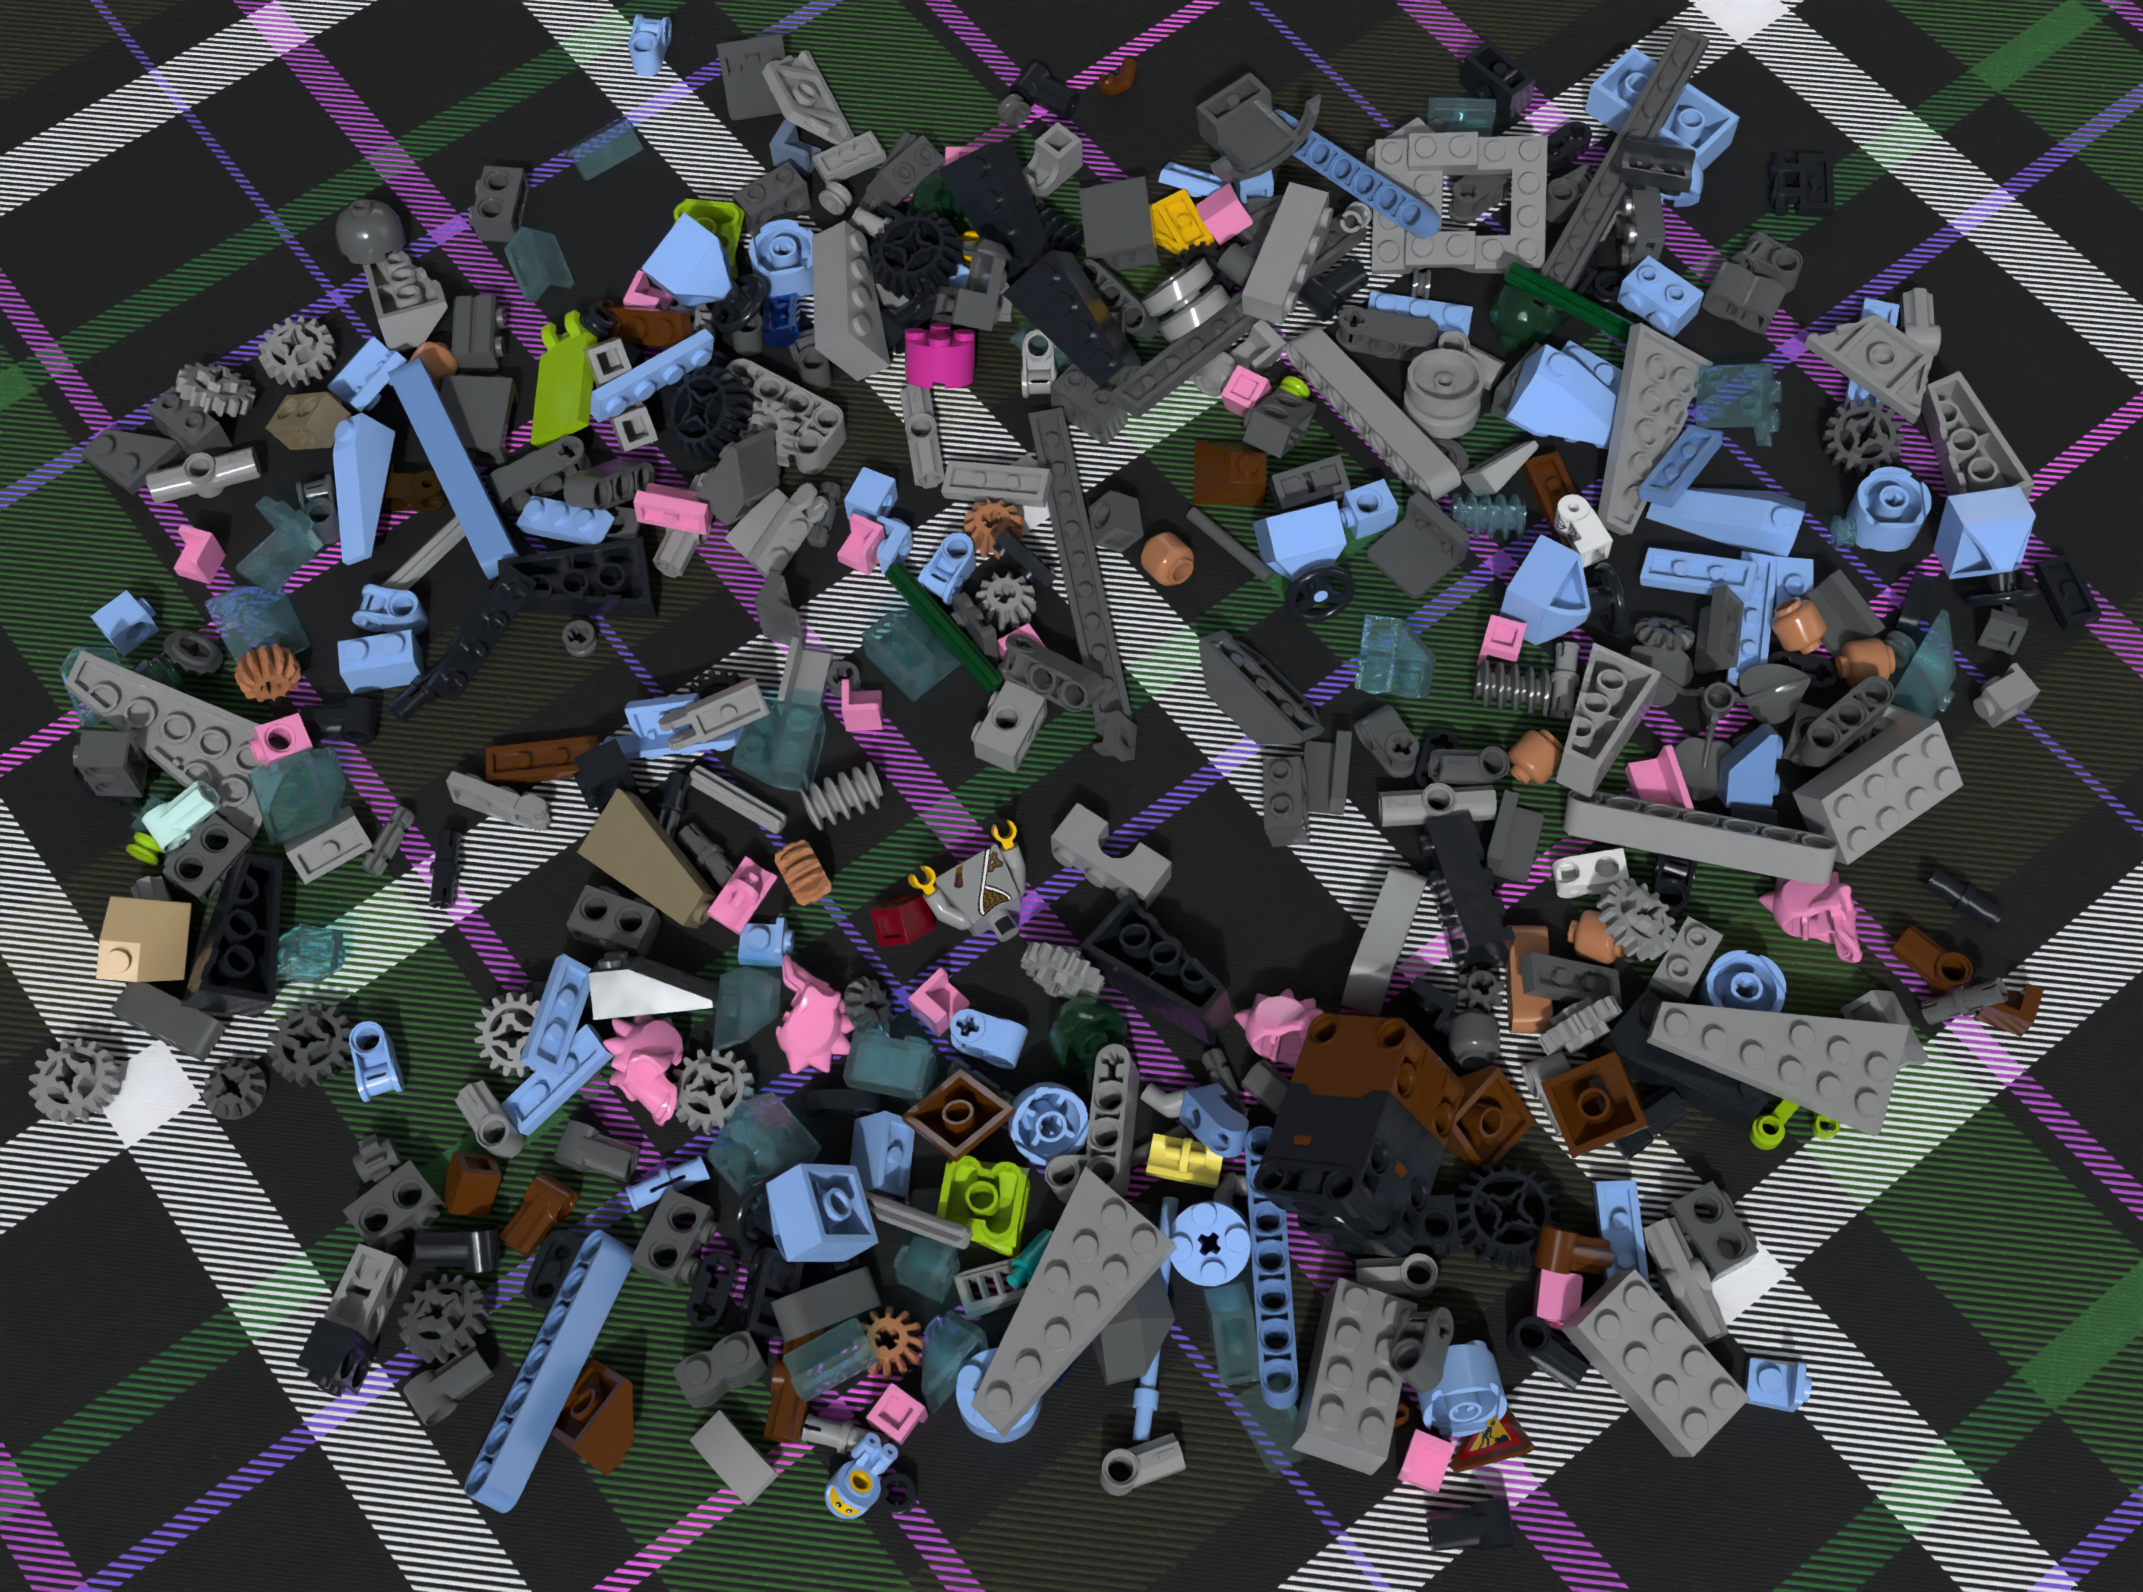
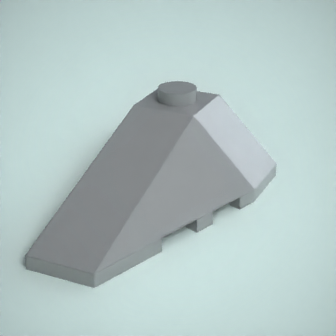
[363,249,448,352]

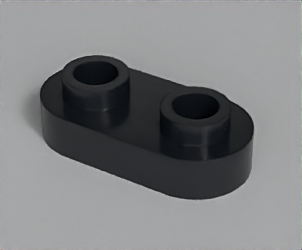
[523,1230,583,1311]

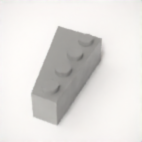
[812,220,891,381]
[1921,371,2035,500]

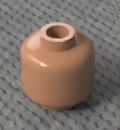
[407,342,458,393]
[1141,532,1194,586]
[1770,597,1827,654]
[1835,637,1896,688]
[1508,729,1564,785]
[1568,910,1625,964]

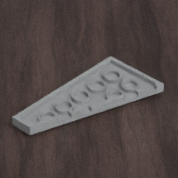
[1597,323,1713,536]
[65,650,289,843]
[1646,1002,1910,1137]
[971,1166,1177,1437]

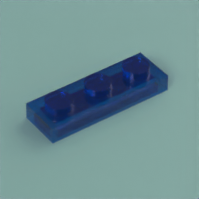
[762,292,800,348]

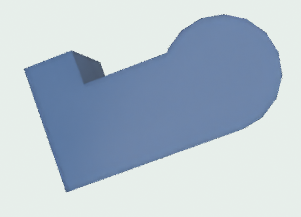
[1179,1083,1249,1158]

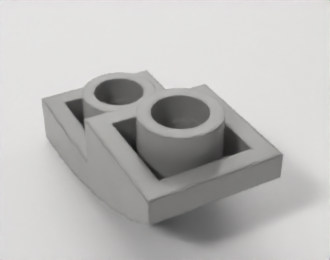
[724,489,803,559]
[690,1410,779,1506]

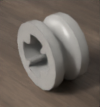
[818,181,853,216]

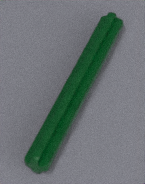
[1503,262,1635,343]
[884,563,1003,691]

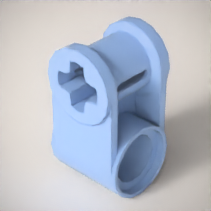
[628,14,672,77]
[917,532,976,606]
[352,584,429,636]
[950,1009,1028,1069]
[349,1021,405,1102]

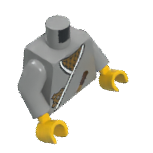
[908,819,1026,942]

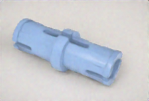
[625,1155,710,1211]

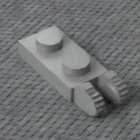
[747,483,829,579]
[658,677,770,751]
[446,771,551,832]

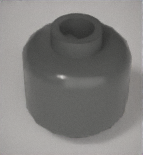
[1448,1008,1500,1070]

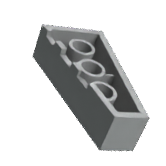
[1242,182,1333,325]
[1556,642,1662,798]

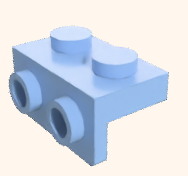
[327,337,407,412]

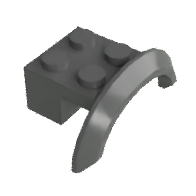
[1196,72,1321,183]
[932,239,1013,332]

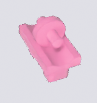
[707,856,778,935]

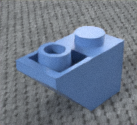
[1718,724,1783,808]

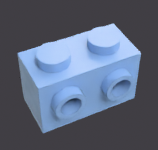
[1617,255,1704,339]

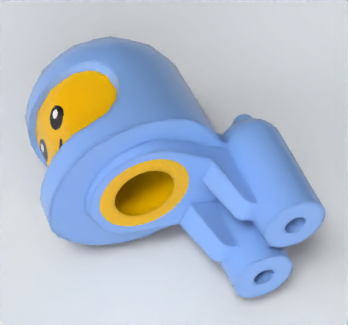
[825,1433,898,1519]

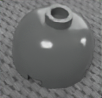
[335,199,406,265]

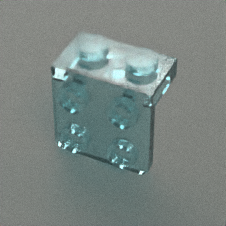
[1695,363,1782,446]
[236,496,324,592]

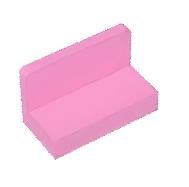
[633,483,714,535]
[1625,745,1694,810]

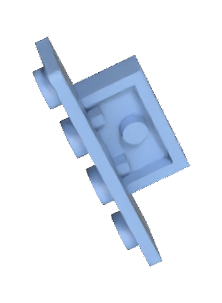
[602,693,745,760]

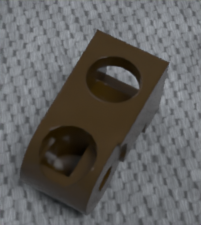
[381,464,448,512]

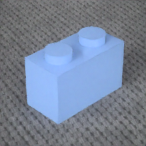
[338,629,424,694]

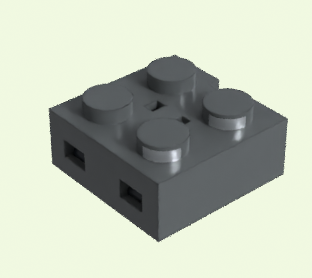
[1615,186,1666,277]

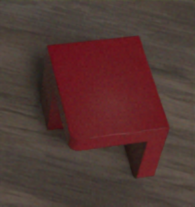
[870,893,936,947]

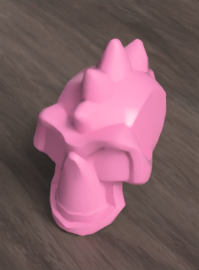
[1759,871,1863,963]
[776,955,855,1074]
[1234,989,1324,1069]
[603,1015,684,1127]

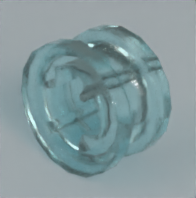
[1830,515,1857,548]

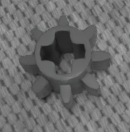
[1455,966,1505,1014]
[352,1134,403,1184]

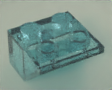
[862,609,961,702]
[1354,614,1436,699]
[732,699,827,793]
[843,1028,939,1101]
[705,1091,823,1212]

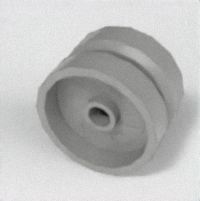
[1141,258,1231,343]
[1403,348,1485,439]

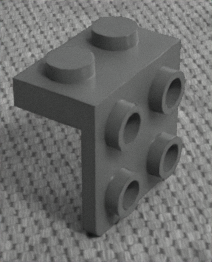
[716,34,785,120]
[1367,491,1471,599]

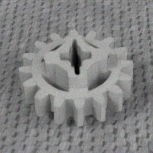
[258,316,337,387]
[175,362,256,417]
[739,398,800,474]
[1596,878,1677,961]
[1021,942,1105,1002]
[474,991,541,1077]
[1537,995,1622,1056]
[29,1038,120,1125]
[672,1047,756,1135]

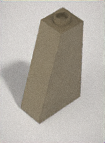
[577,788,718,929]

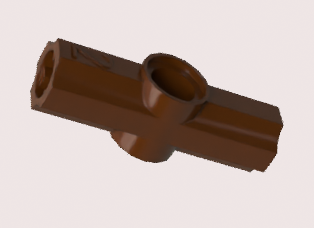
[764,1327,827,1445]

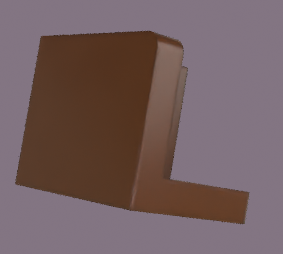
[1975,983,2044,1037]
[441,1151,502,1217]

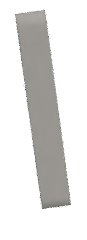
[1285,326,1461,501]
[1563,790,1837,885]

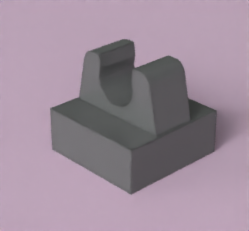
[1977,605,2029,655]
[1093,711,1137,762]

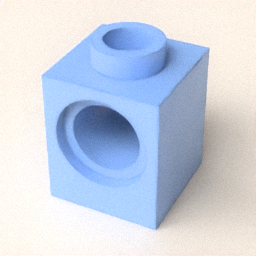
[844,467,898,522]
[1339,479,1399,540]
[90,590,159,656]

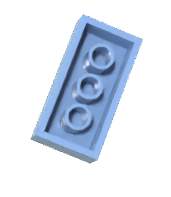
[1585,47,1740,171]

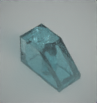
[276,923,346,985]
[713,966,781,1051]
[893,1236,961,1304]
[1204,1283,1260,1387]

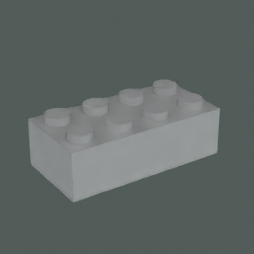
[1792,714,1963,865]
[1560,1269,1750,1457]
[1291,1277,1418,1476]

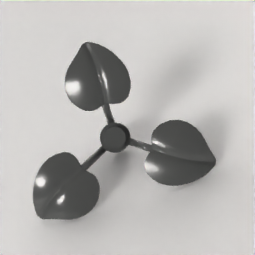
[1630,645,1811,802]

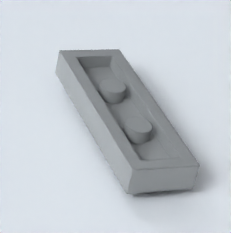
[941,460,1053,507]

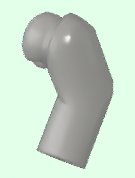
[1140,1083,1197,1118]
[1212,1172,1248,1205]

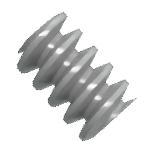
[799,761,883,830]

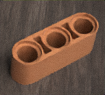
[1505,925,1553,1034]

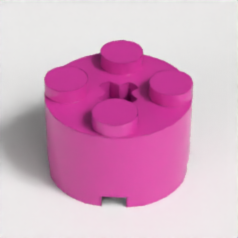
[905,322,975,389]

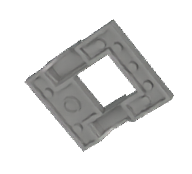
[1371,132,1548,275]

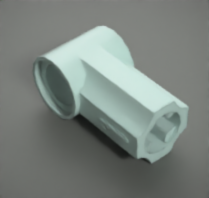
[142,780,221,853]

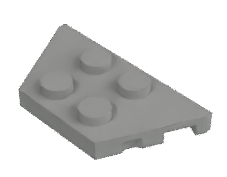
[762,50,855,145]
[1804,314,1934,424]

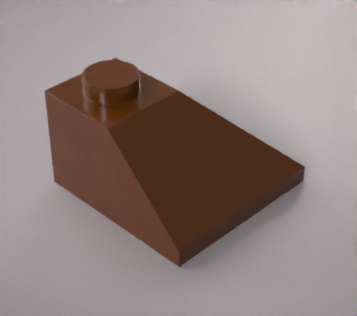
[1193,440,1266,507]
[1541,1051,1649,1158]
[1446,1065,1535,1175]
[901,1068,1015,1162]
[550,1358,634,1476]

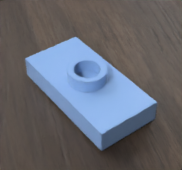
[1158,162,1231,197]
[1774,556,1813,616]

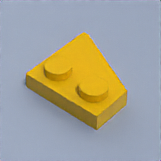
[1152,188,1215,257]

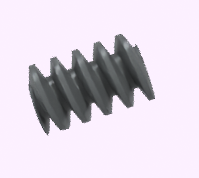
[1472,659,1552,717]

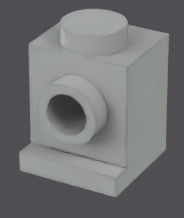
[1973,663,2040,728]

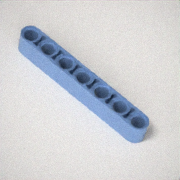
[1273,110,1441,239]
[388,357,519,580]
[1244,1126,1299,1410]
[464,1229,634,1513]

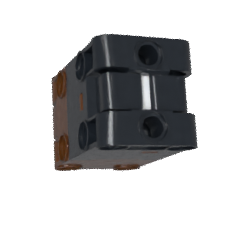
[1254,1013,1465,1257]

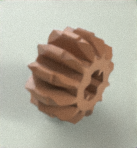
[963,497,1023,560]
[235,643,301,702]
[774,839,831,906]
[853,1306,924,1380]

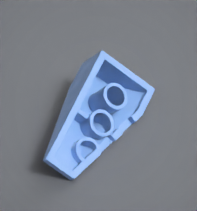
[1504,344,1618,450]
[333,413,395,565]
[1646,487,1806,557]

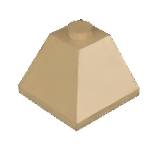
[96,896,192,982]

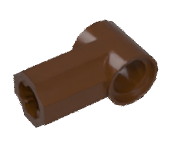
[1890,926,1973,997]
[499,1172,579,1258]
[1533,1224,1614,1275]

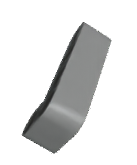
[726,359,847,475]
[1341,865,1428,1017]
[1045,1044,1140,1204]

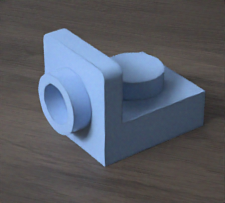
[875,515,914,576]
[738,917,794,966]
[1744,1358,1812,1412]

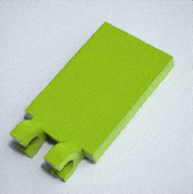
[530,310,598,449]

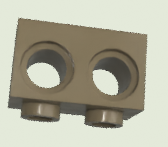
[266,392,352,450]

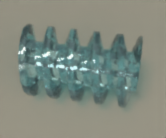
[1450,493,1526,540]

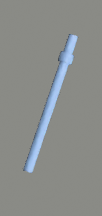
[1132,1197,1179,1443]

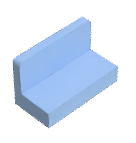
[850,1111,915,1200]

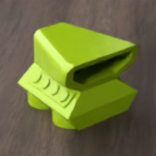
[674,199,745,280]
[936,1156,1030,1258]

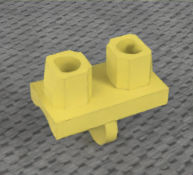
[1146,1133,1223,1189]

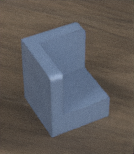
[769,120,822,178]

